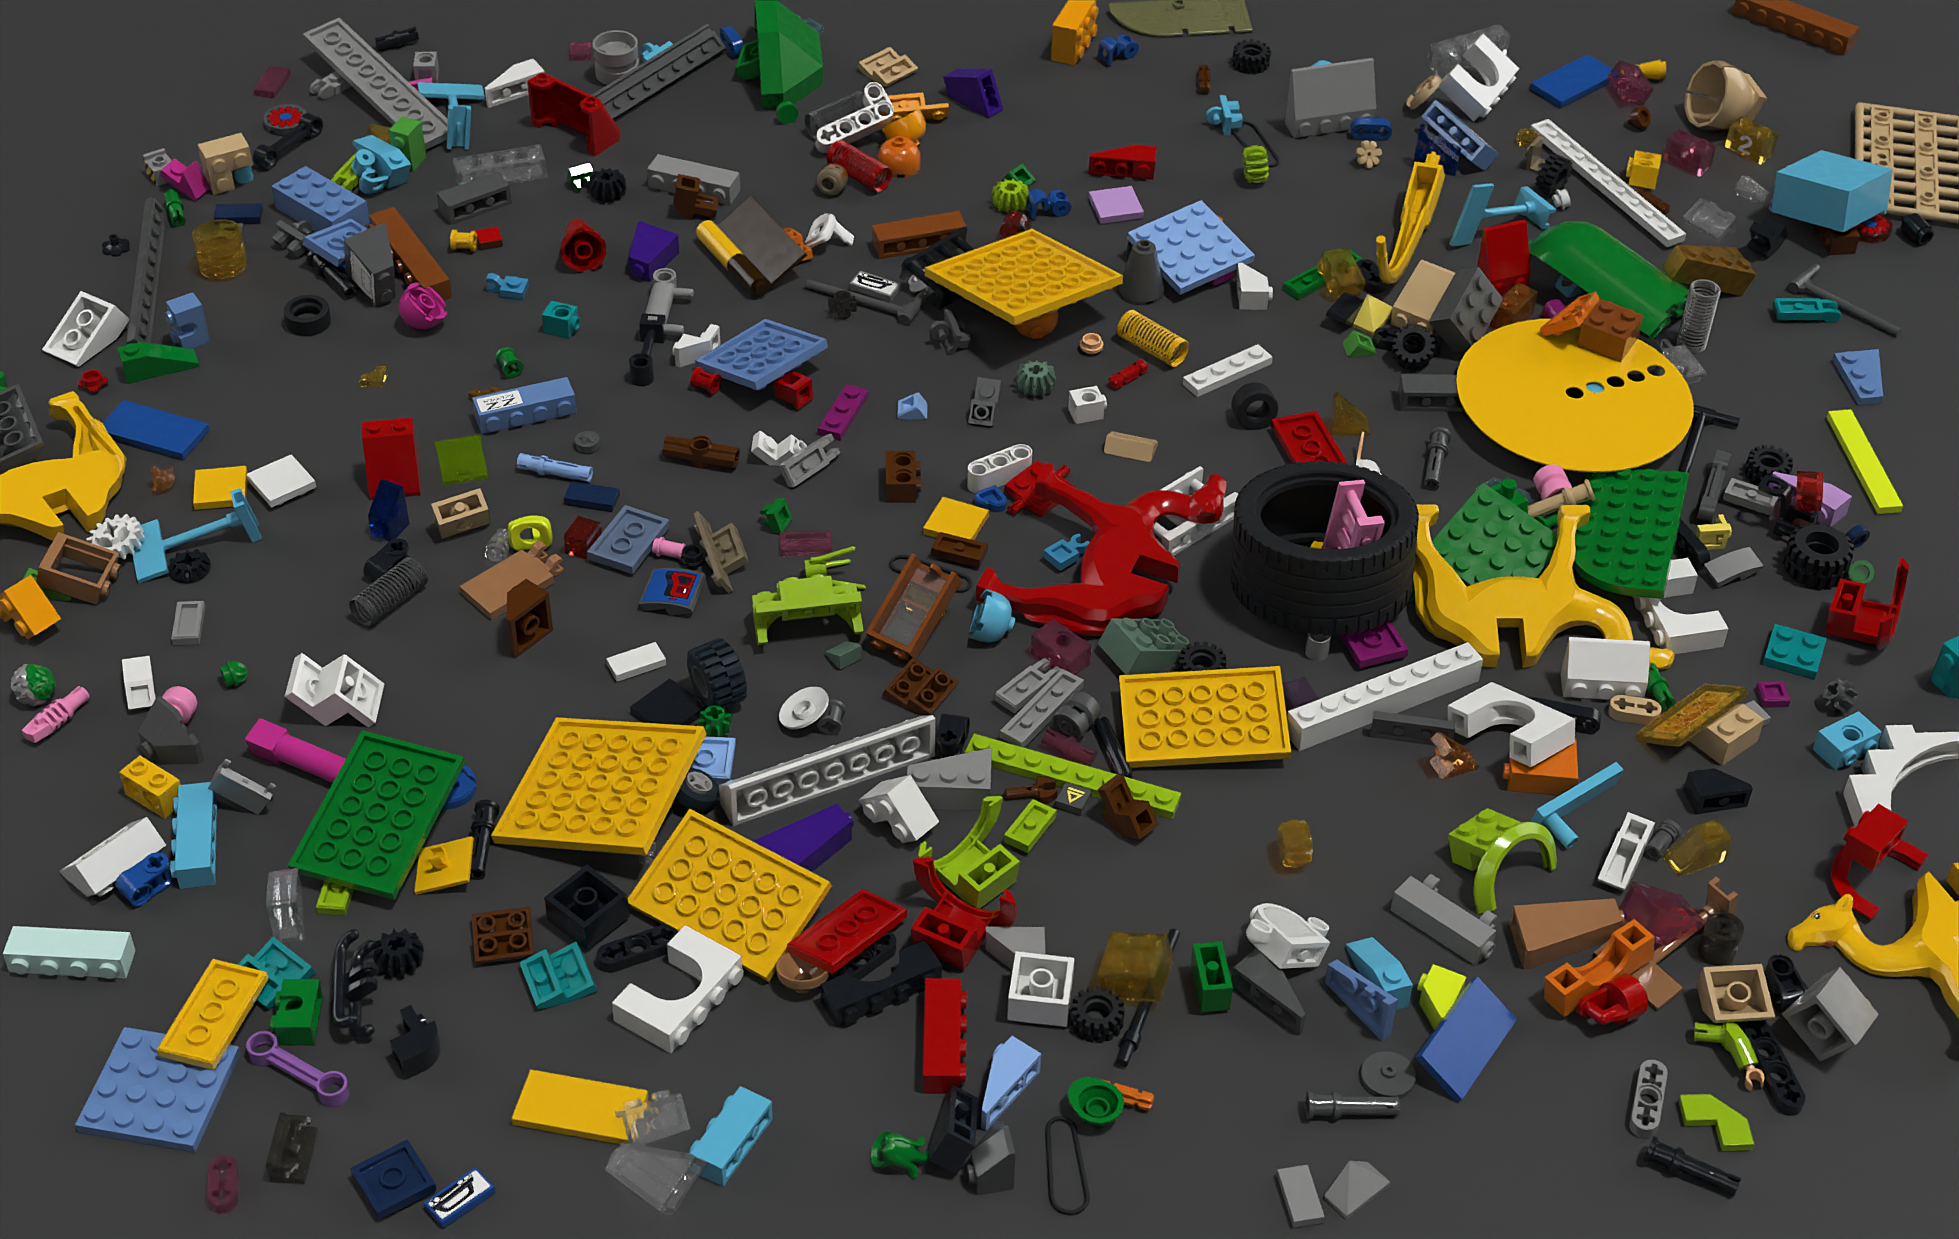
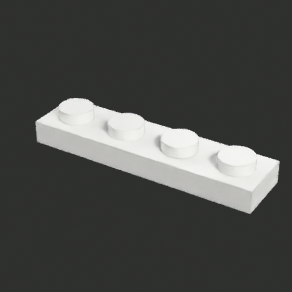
[1183,344,1273,397]

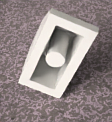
[1236,263,1273,310]

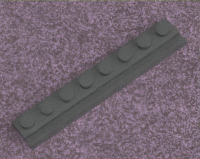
[591,23,726,120]

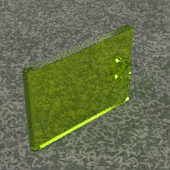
[434,434,488,485]

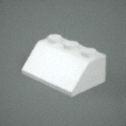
[1560,637,1650,700]
[60,817,166,897]

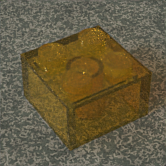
[1097,932,1174,1002]

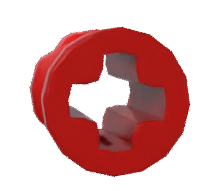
[690,367,722,395]

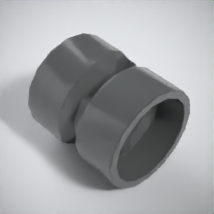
[1051,691,1101,742]

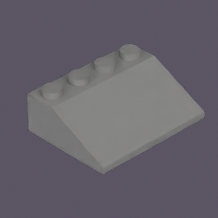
[1285,58,1376,138]

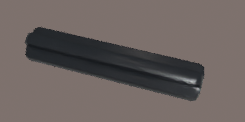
[1094,717,1133,779]

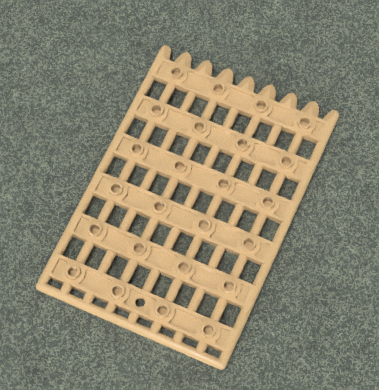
[1855,102,1959,224]

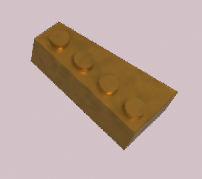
[1662,245,1757,296]

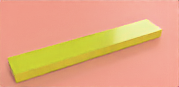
[1826,409,1903,514]

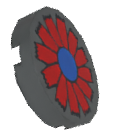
[263,104,307,135]

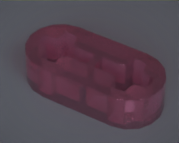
[207,1155,239,1214]

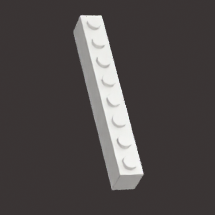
[1287,642,1483,751]

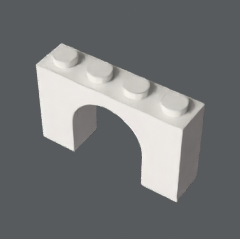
[1438,34,1519,121]
[1632,558,1729,654]
[1448,682,1575,767]
[612,925,743,1053]

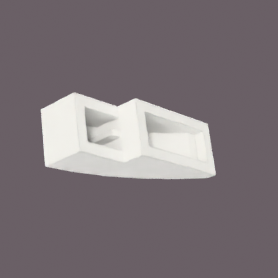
[1597,812,1655,891]

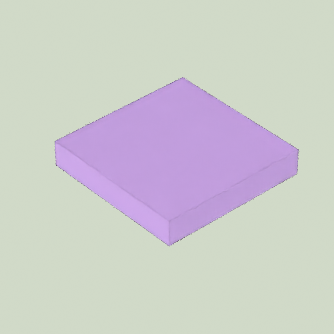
[1089,186,1144,224]

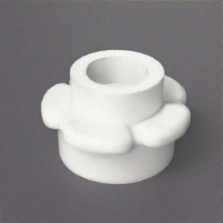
[1552,189,1571,210]

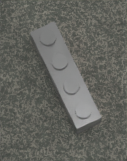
[647,154,740,205]

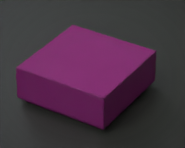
[1756,681,1791,708]

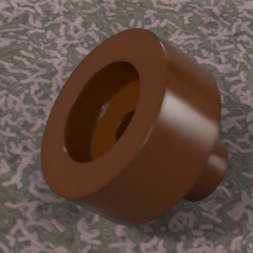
[1628,106,1651,129]

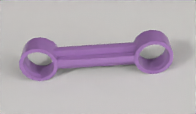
[246,1031,350,1107]

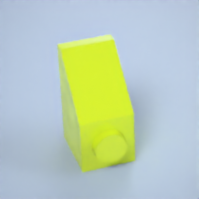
[1417,964,1466,1031]

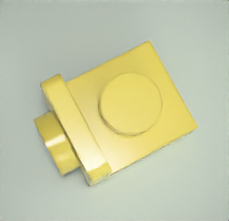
[1695,514,1731,550]

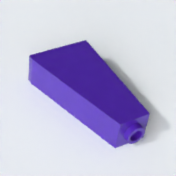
[753,803,854,872]

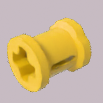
[450,230,477,252]

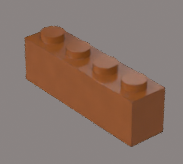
[872,211,967,259]

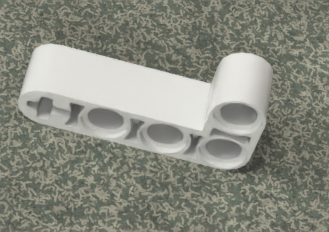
[815,82,894,153]

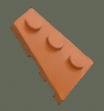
[1540,292,1600,336]

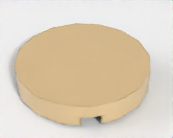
[1406,74,1442,110]

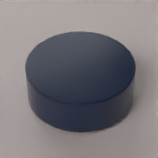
[1844,524,1870,548]

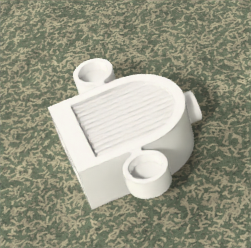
[1246,903,1330,969]

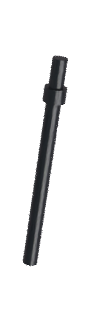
[1116,929,1180,1067]

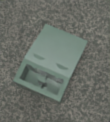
[1098,618,1189,675]

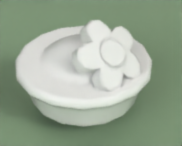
[908,269,930,292]

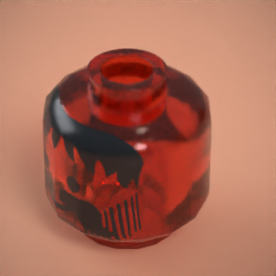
[999,211,1032,239]

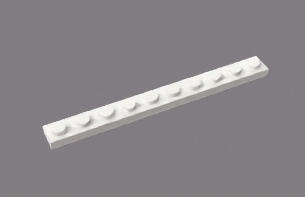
[1530,119,1686,247]

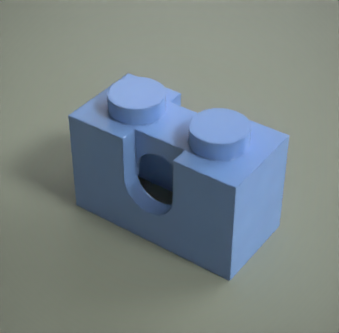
[165,292,210,349]

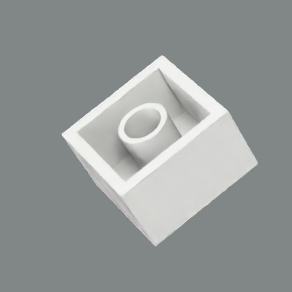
[1008,951,1074,1027]

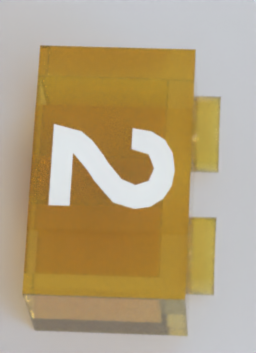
[1725,116,1779,164]

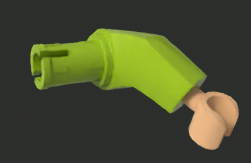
[1694,1022,1764,1091]

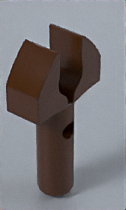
[1004,776,1058,804]

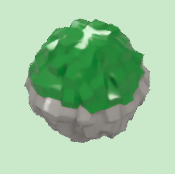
[11,664,56,706]

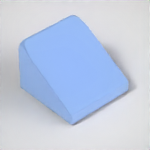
[897,392,928,420]

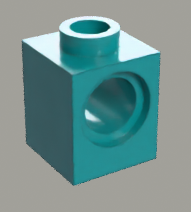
[542,301,581,339]

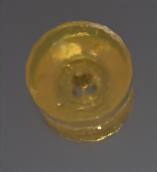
[191,219,248,279]

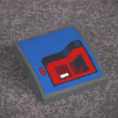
[638,568,706,616]

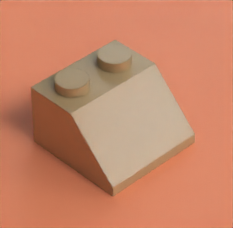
[1687,704,1764,766]
[1696,964,1775,1023]

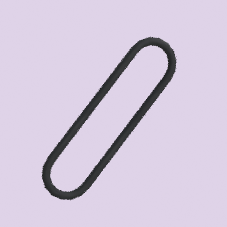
[889,554,973,592]

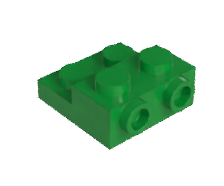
[736,39,760,81]

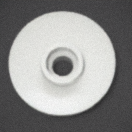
[779,687,829,729]

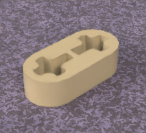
[1608,695,1662,725]

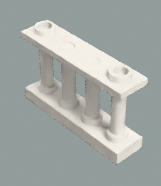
[1153,466,1238,556]

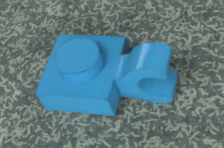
[485,273,529,300]

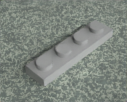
[1000,669,1084,748]

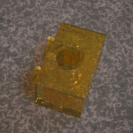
[1317,247,1366,301]

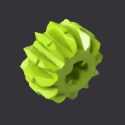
[1243,145,1269,184]
[992,179,1029,214]

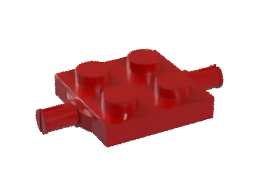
[1004,460,1075,518]

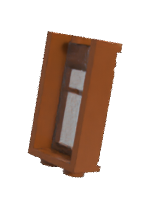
[866,553,962,662]

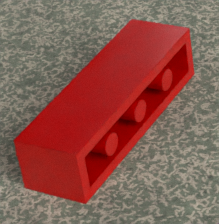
[923,978,967,1094]

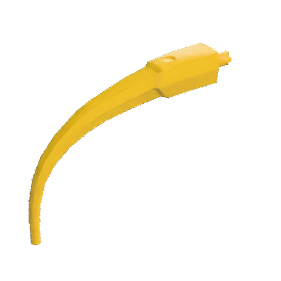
[1376,152,1445,284]

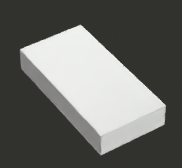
[606,642,666,682]

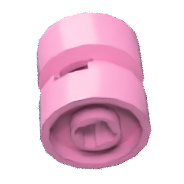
[1533,465,1573,511]

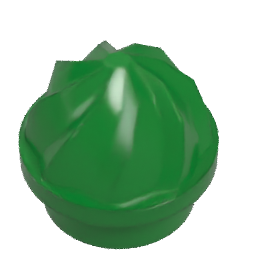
[220,661,247,687]

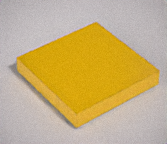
[193,466,247,510]
[923,497,989,540]

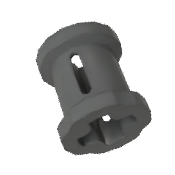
[817,699,846,735]

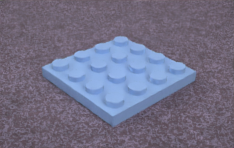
[1127,200,1255,295]

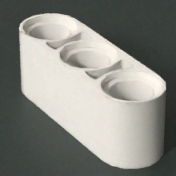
[967,444,1032,493]

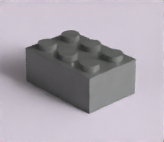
[1428,267,1503,353]

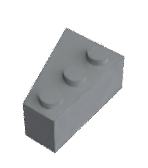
[907,748,992,811]

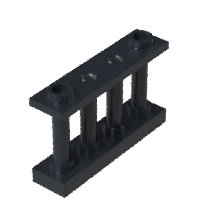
[899,226,975,310]

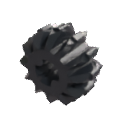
[588,167,626,203]
[373,928,424,978]

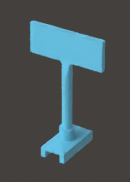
[417,82,484,150]
[1449,183,1556,246]
[132,488,262,583]

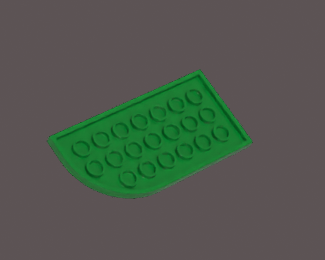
[1573,469,1689,599]

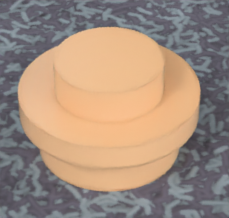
[1080,333,1103,354]

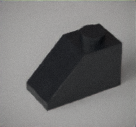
[1683,768,1753,815]

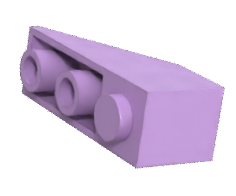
[1768,472,1852,527]

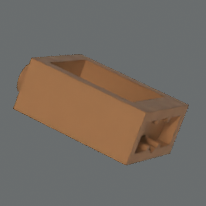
[36,532,121,605]

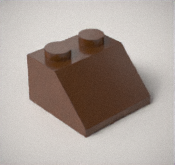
[507,579,553,659]

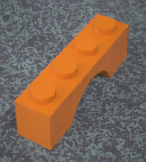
[1544,919,1655,1017]

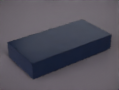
[214,203,263,224]
[564,482,620,512]

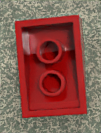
[1477,219,1531,296]

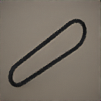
[1231,121,1280,167]
[1046,1116,1090,1215]

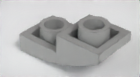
[1704,547,1764,588]

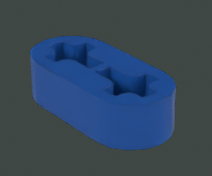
[719,26,743,57]
[1350,118,1392,141]

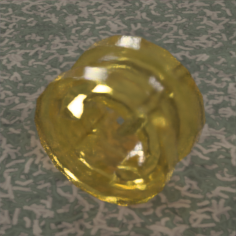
[1516,128,1537,148]

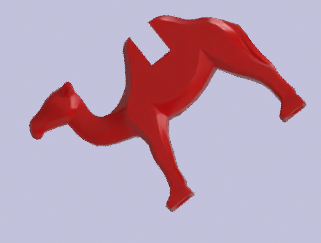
[976,462,1227,636]

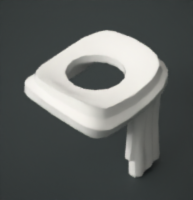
[805,213,854,248]

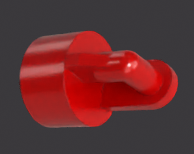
[1576,974,1648,1025]

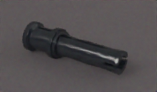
[306,250,358,299]
[470,800,500,880]
[1644,1136,1742,1196]

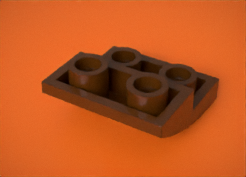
[882,657,959,716]
[472,907,535,964]

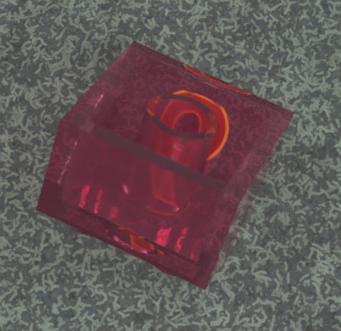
[1619,881,1705,945]

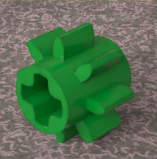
[698,705,732,737]

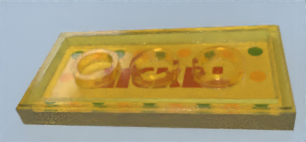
[1636,683,1749,747]

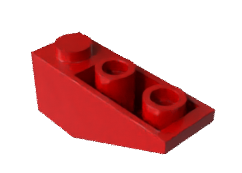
[1088,145,1157,180]

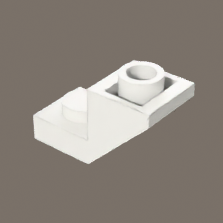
[672,324,720,367]
[751,431,807,466]
[122,656,156,711]

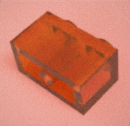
[1490,283,1538,329]

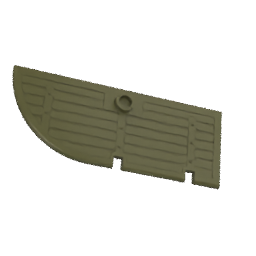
[1108,0,1252,37]

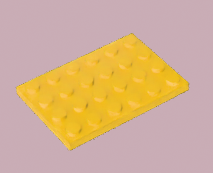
[1119,666,1291,768]
[628,809,832,982]

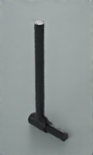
[1680,405,1740,473]

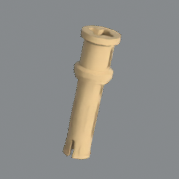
[1528,479,1596,518]

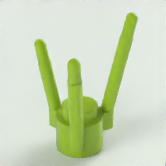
[805,546,866,590]

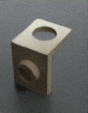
[1526,135,1545,174]

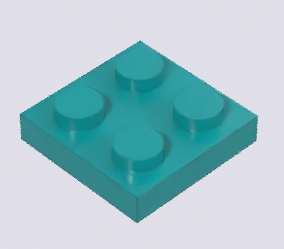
[1762,624,1827,680]

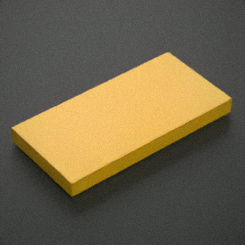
[157,959,269,1070]
[511,1069,649,1147]

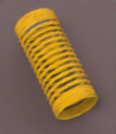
[1117,310,1189,367]

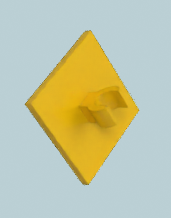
[414,836,474,895]

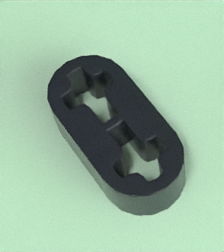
[1355,259,1385,294]

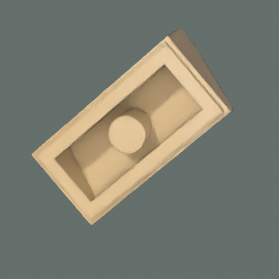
[1104,431,1158,462]

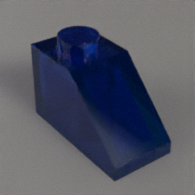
[368,479,410,541]

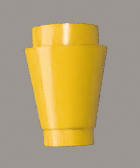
[1635,60,1666,81]

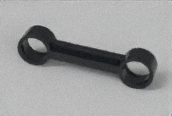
[253,113,323,170]

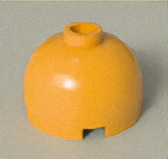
[882,109,926,145]

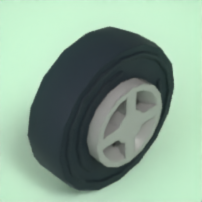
[675,767,720,811]

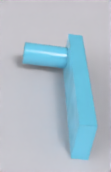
[1531,762,1624,849]

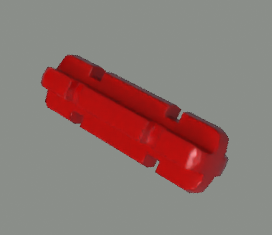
[1108,359,1148,389]

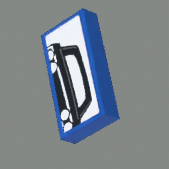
[424,1167,495,1229]

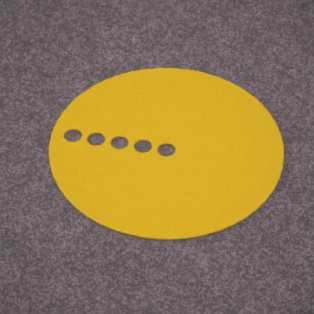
[1456,319,1694,472]

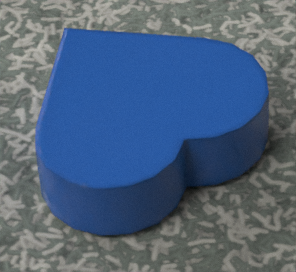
[974,485,1007,512]

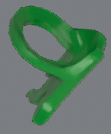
[871,1130,930,1180]

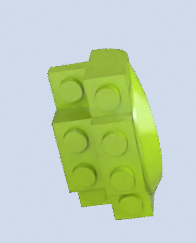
[752,574,864,646]

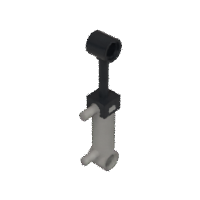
[629,268,694,387]

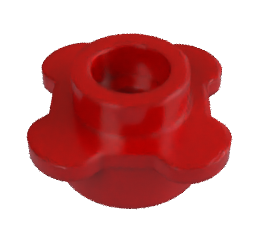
[78,369,108,392]

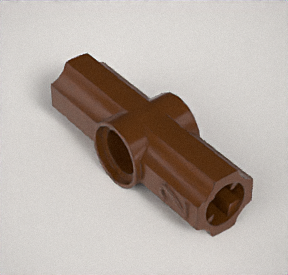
[663,435,740,469]

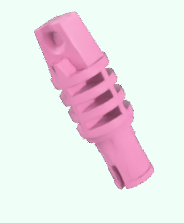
[22,686,90,743]

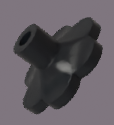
[102,234,130,257]

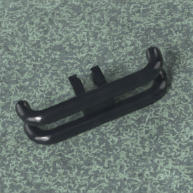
[332,929,378,1039]

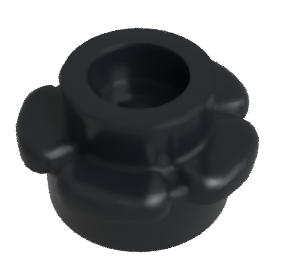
[680,544,705,568]

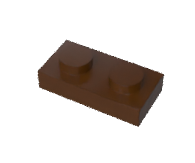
[931,532,988,568]

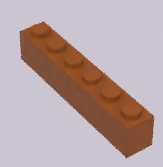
[1732,0,1860,55]
[368,207,452,300]

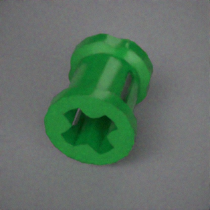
[495,347,524,378]

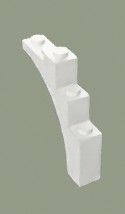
[1843,725,1959,827]

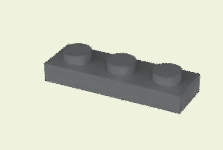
[1370,711,1455,748]

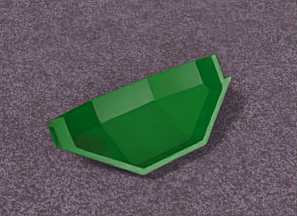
[754,0,823,108]

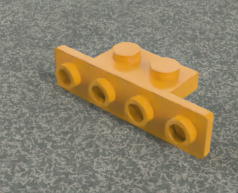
[863,92,949,125]

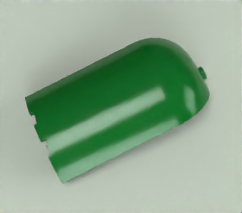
[1528,221,1699,340]

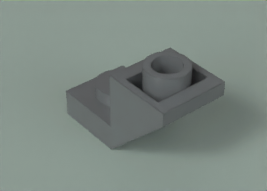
[968,377,1002,427]

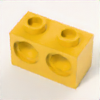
[1625,150,1662,190]
[119,756,181,819]

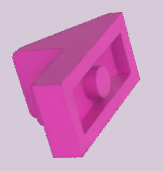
[159,158,210,202]

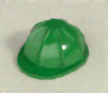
[1068,1077,1124,1128]

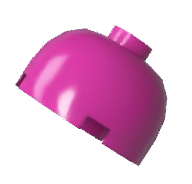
[398,283,447,330]

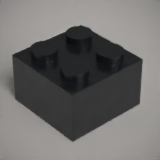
[544,865,630,950]

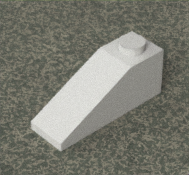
[485,59,545,108]

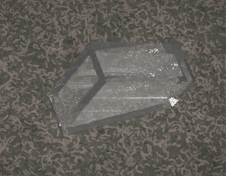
[266,868,305,943]
[604,1143,707,1216]

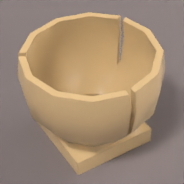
[1685,61,1767,133]

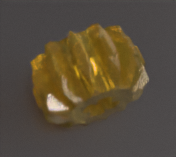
[1277,819,1313,868]

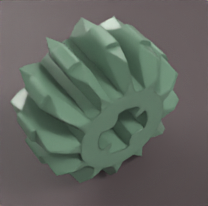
[1015,360,1056,398]

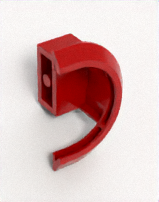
[1826,558,1909,650]
[1831,803,1929,920]
[911,857,1017,970]

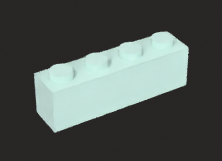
[3,926,135,979]

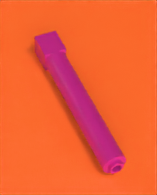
[244,718,346,783]

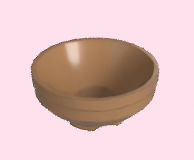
[776,953,830,993]

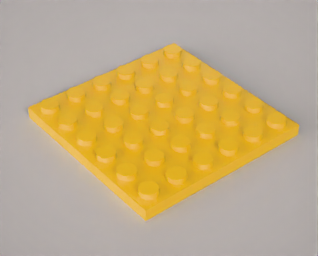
[925,229,1123,325]
[491,717,707,855]

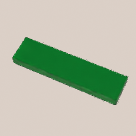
[1282,249,1363,300]

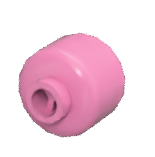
[162,686,197,724]

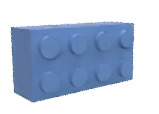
[271,166,370,232]

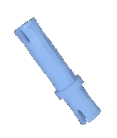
[517,453,593,483]

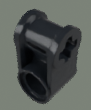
[363,539,411,586]
[936,713,970,759]
[1764,954,1809,1012]

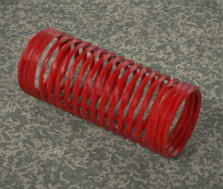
[827,140,892,193]

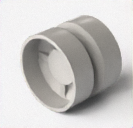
[593,30,639,85]

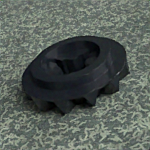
[168,549,211,581]

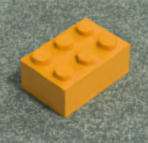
[1051,0,1098,66]

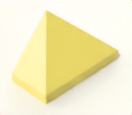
[1353,294,1393,336]

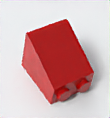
[362,418,421,500]

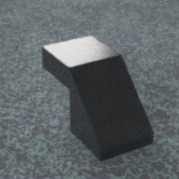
[1326,292,1364,326]

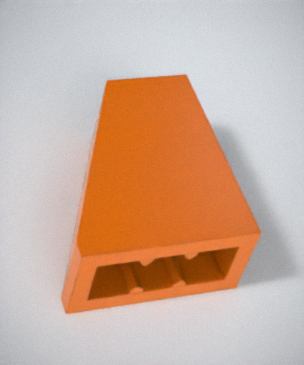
[1502,738,1578,796]

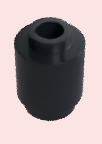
[1900,213,1934,245]

